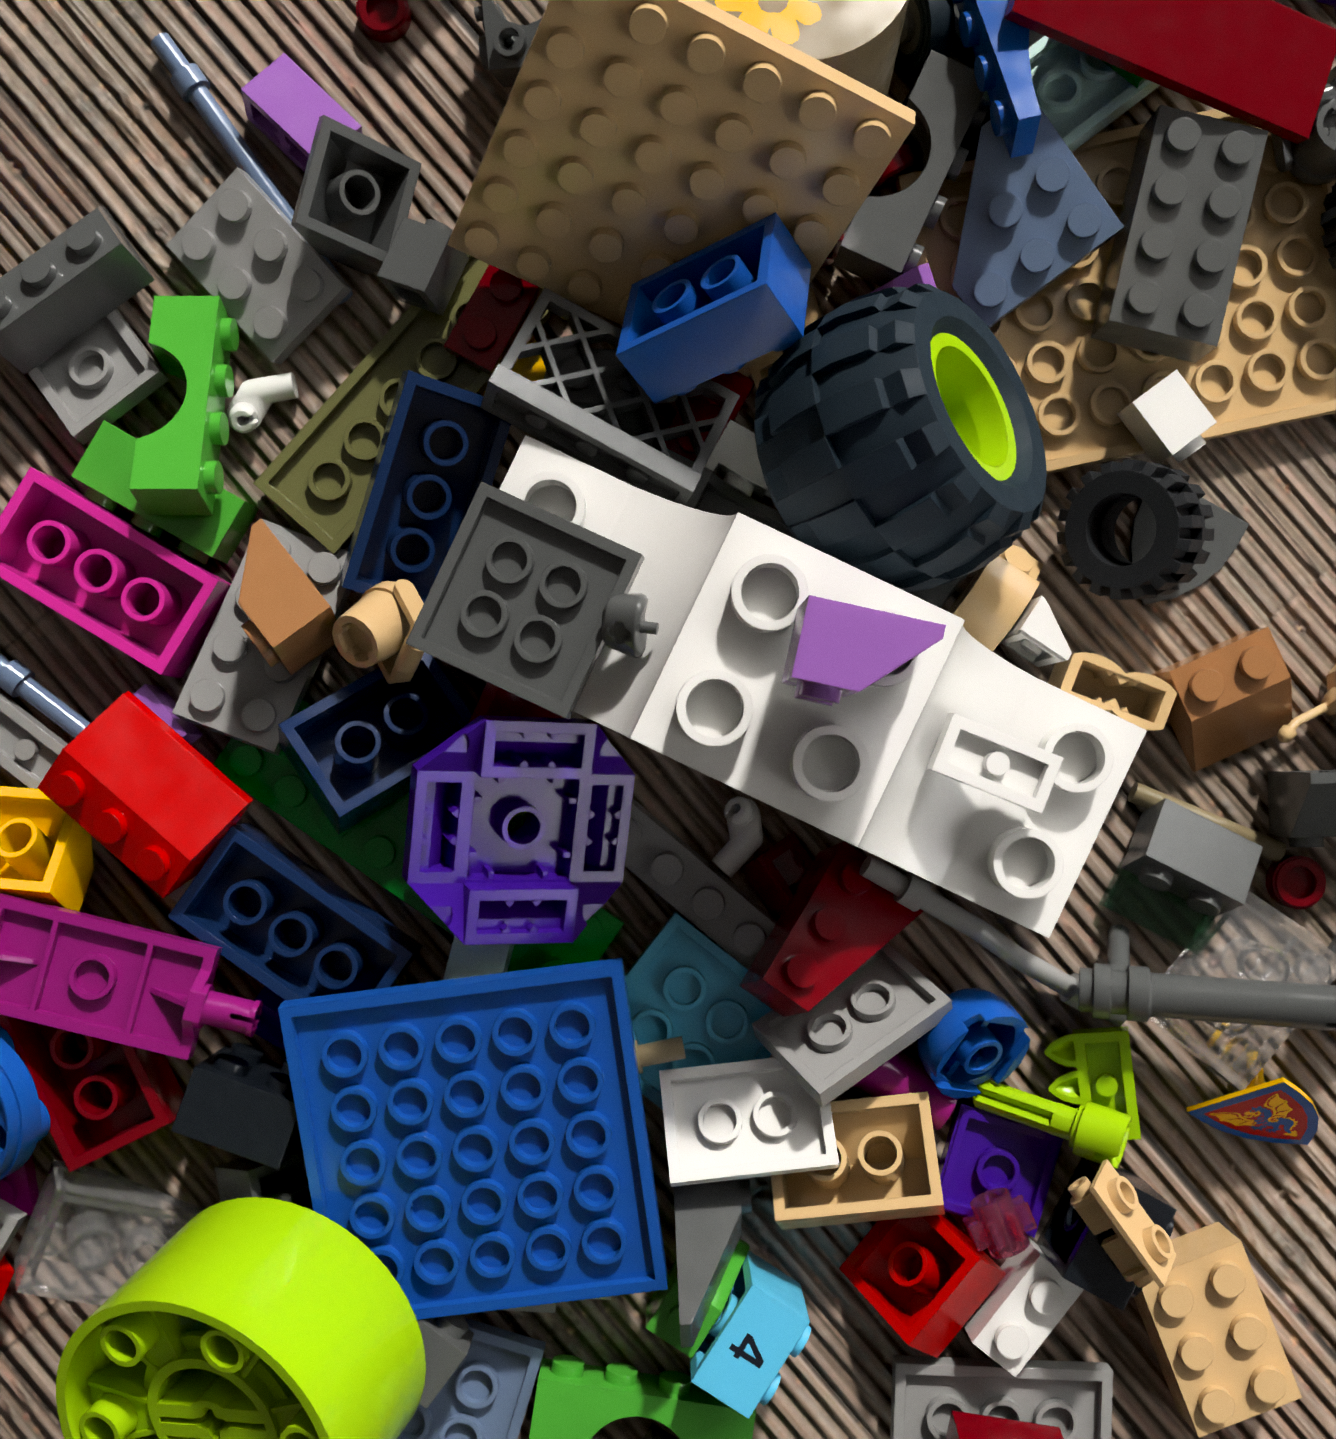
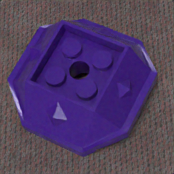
[402,715,635,945]

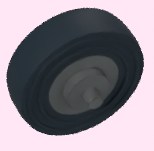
[894,0,955,77]

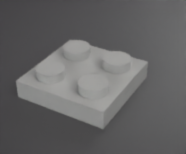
[28,308,169,445]

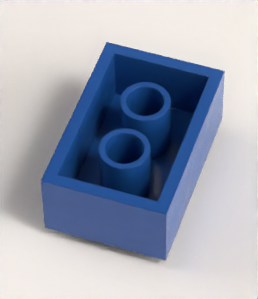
[616,212,811,404]

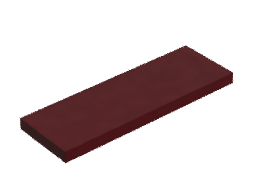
[1004,0,1336,144]

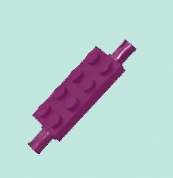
[0,893,263,1060]

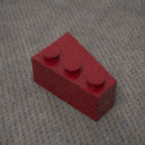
[739,841,923,1017]

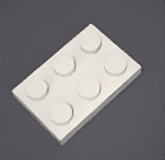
[659,1057,839,1187]

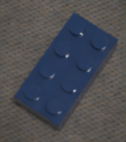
[339,370,511,603]
[168,823,423,1000]

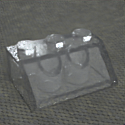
[1149,891,1336,1090]

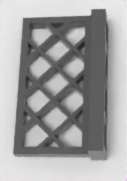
[480,287,740,505]

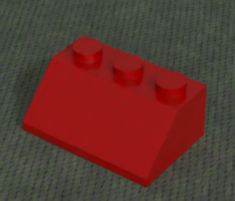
[37,691,253,898]

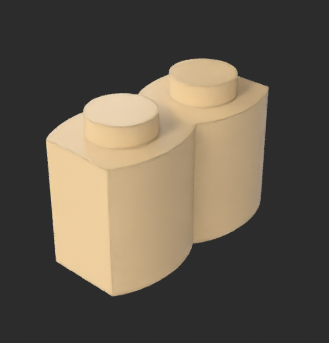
[1048,652,1177,731]

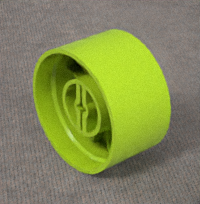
[56,1197,426,1439]

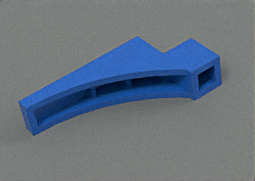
[953,0,1041,158]

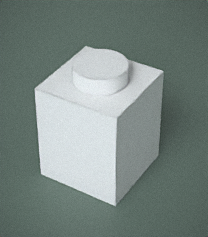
[1117,369,1217,463]

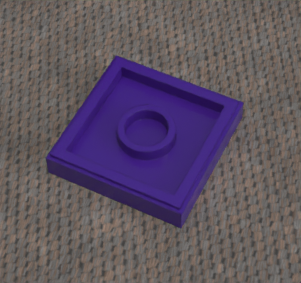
[939,1100,1063,1238]

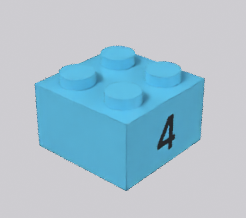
[690,1251,811,1419]

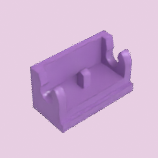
[241,53,362,173]

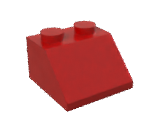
[839,1215,1006,1358]

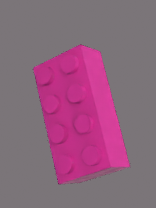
[0,467,231,678]

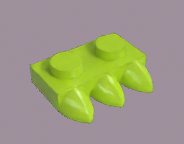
[1044,1026,1141,1140]

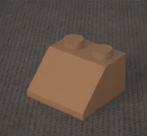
[238,519,337,675]
[1150,627,1292,772]

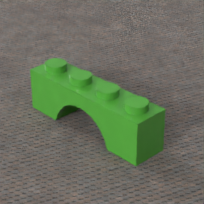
[129,296,239,515]
[529,1354,756,1439]

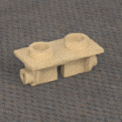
[1068,1159,1177,1288]

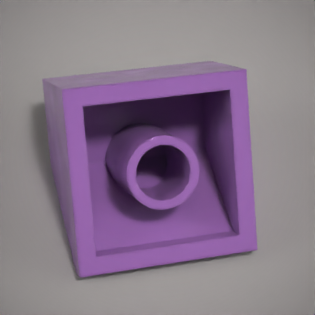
[781,595,946,706]

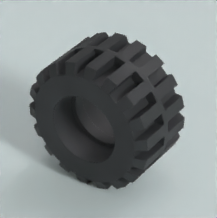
[1057,459,1215,600]

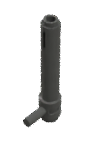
[1078,924,1336,1031]

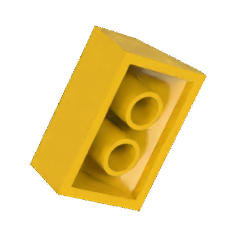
[0,786,94,912]

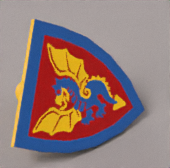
[1186,1048,1319,1145]

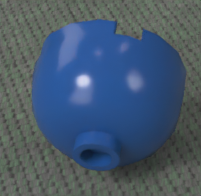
[917,988,1030,1099]

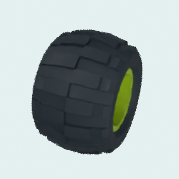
[754,283,1047,592]

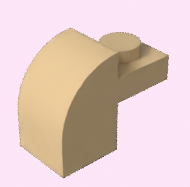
[948,545,1044,652]

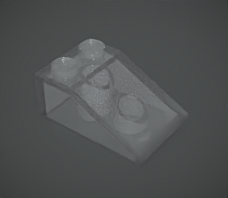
[14,1160,205,1306]

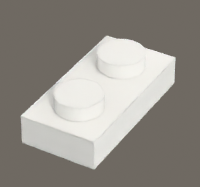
[926,713,1064,814]

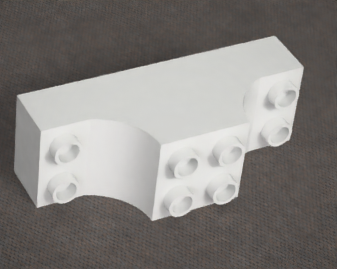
[500,435,1147,938]

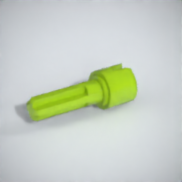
[973,1079,1132,1169]

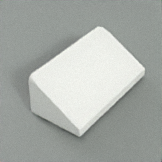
[1000,595,1072,667]

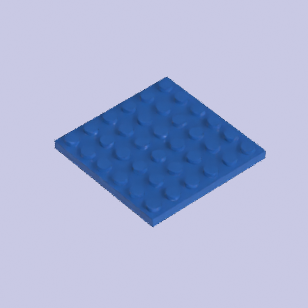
[278,957,668,1320]

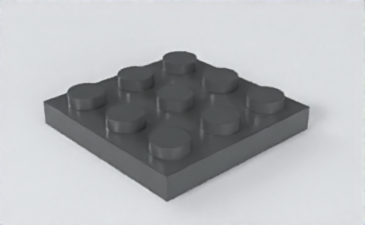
[406,481,645,719]

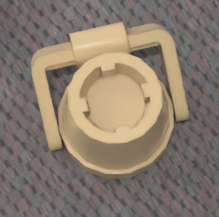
[332,579,424,684]

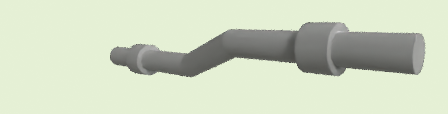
[859,856,1126,1026]

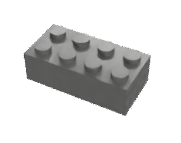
[1091,105,1269,363]

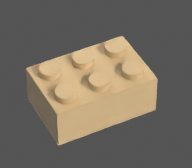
[1134,1222,1302,1438]

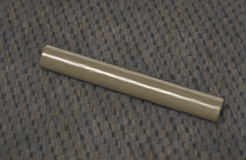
[1128,782,1287,863]

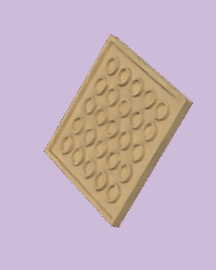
[447,0,916,377]

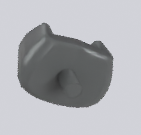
[601,593,659,658]

